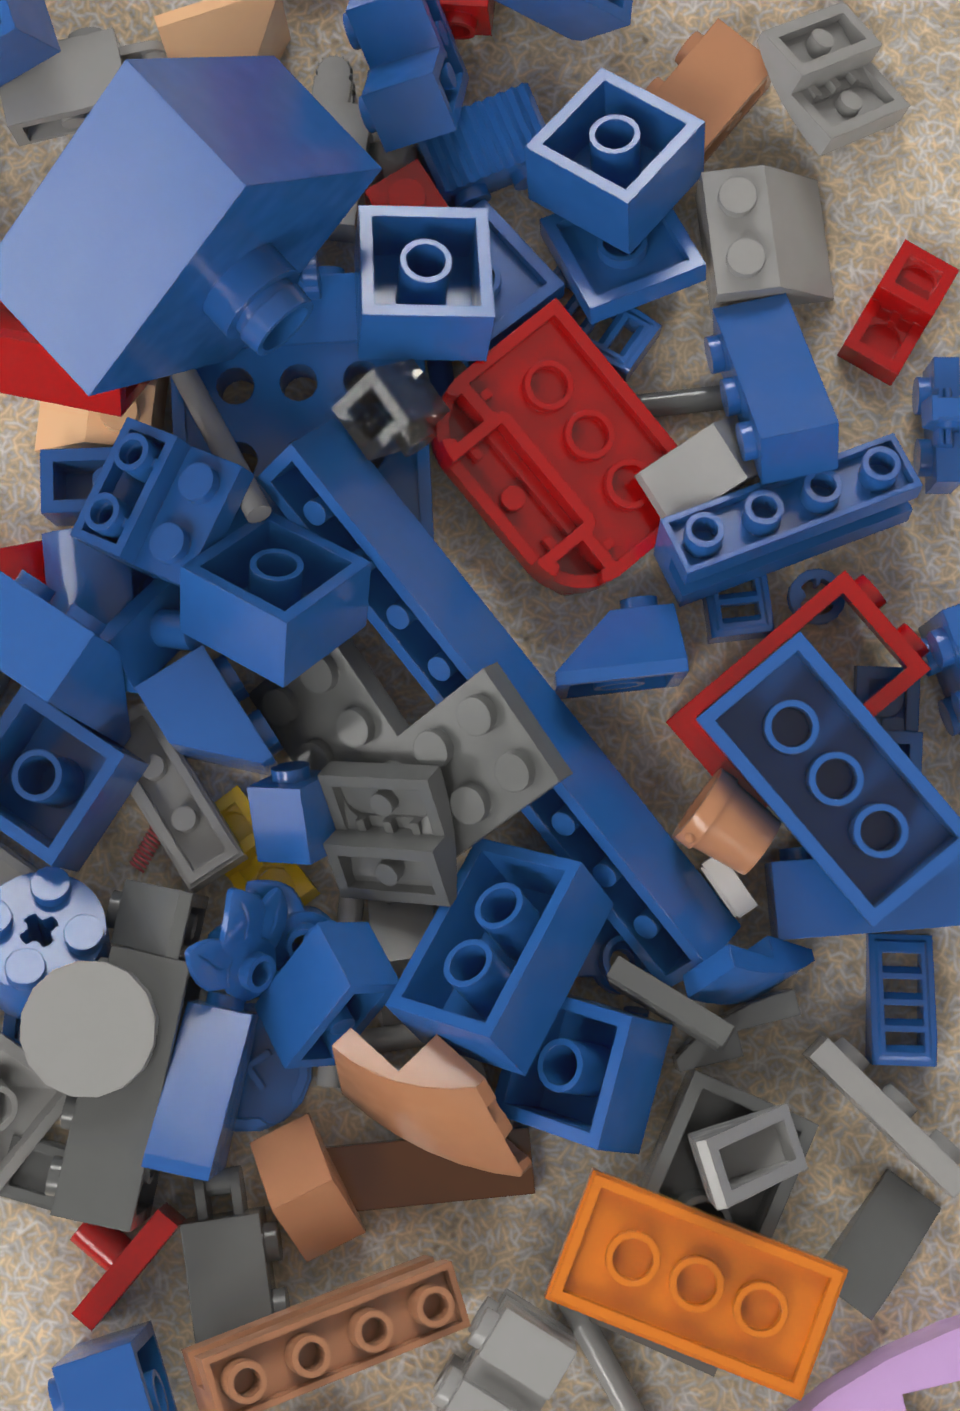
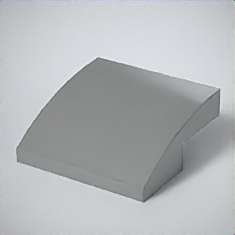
[757,1,911,156]

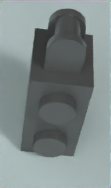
[180,1165,291,1344]

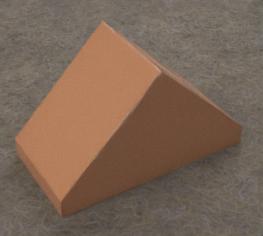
[249,1113,366,1262]

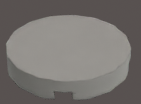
[20,961,159,1098]

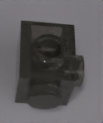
[331,359,451,461]

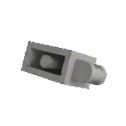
[0,27,167,146]

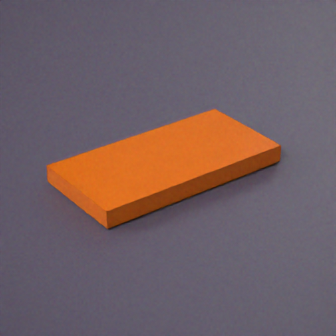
[544,1167,848,1401]

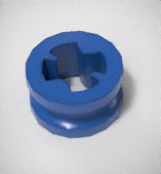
[787,568,845,626]

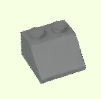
[695,165,834,315]

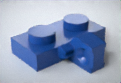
[912,357,960,494]

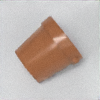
[672,768,781,875]

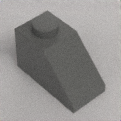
[106,879,209,960]

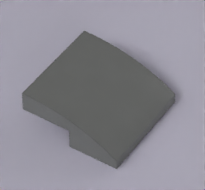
[317,761,457,907]

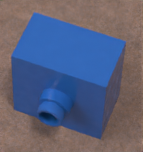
[0,56,382,396]

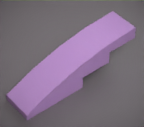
[787,1314,960,1411]

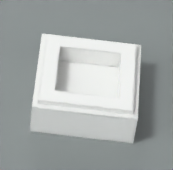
[699,857,758,918]

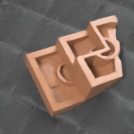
[332,1028,532,1177]

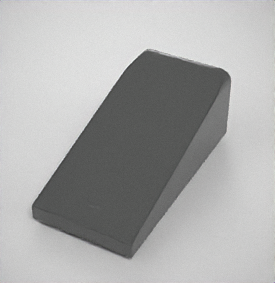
[824,1169,941,1321]

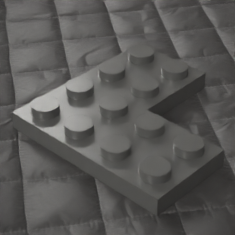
[249,638,573,905]

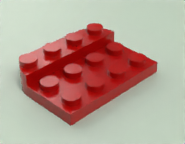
[428,298,678,596]

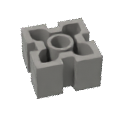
[431,1288,577,1411]

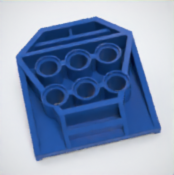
[171,253,434,539]

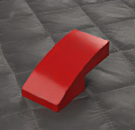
[837,239,959,386]

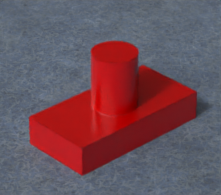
[70,1202,186,1331]

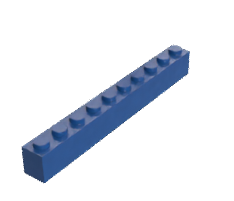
[255,417,741,987]

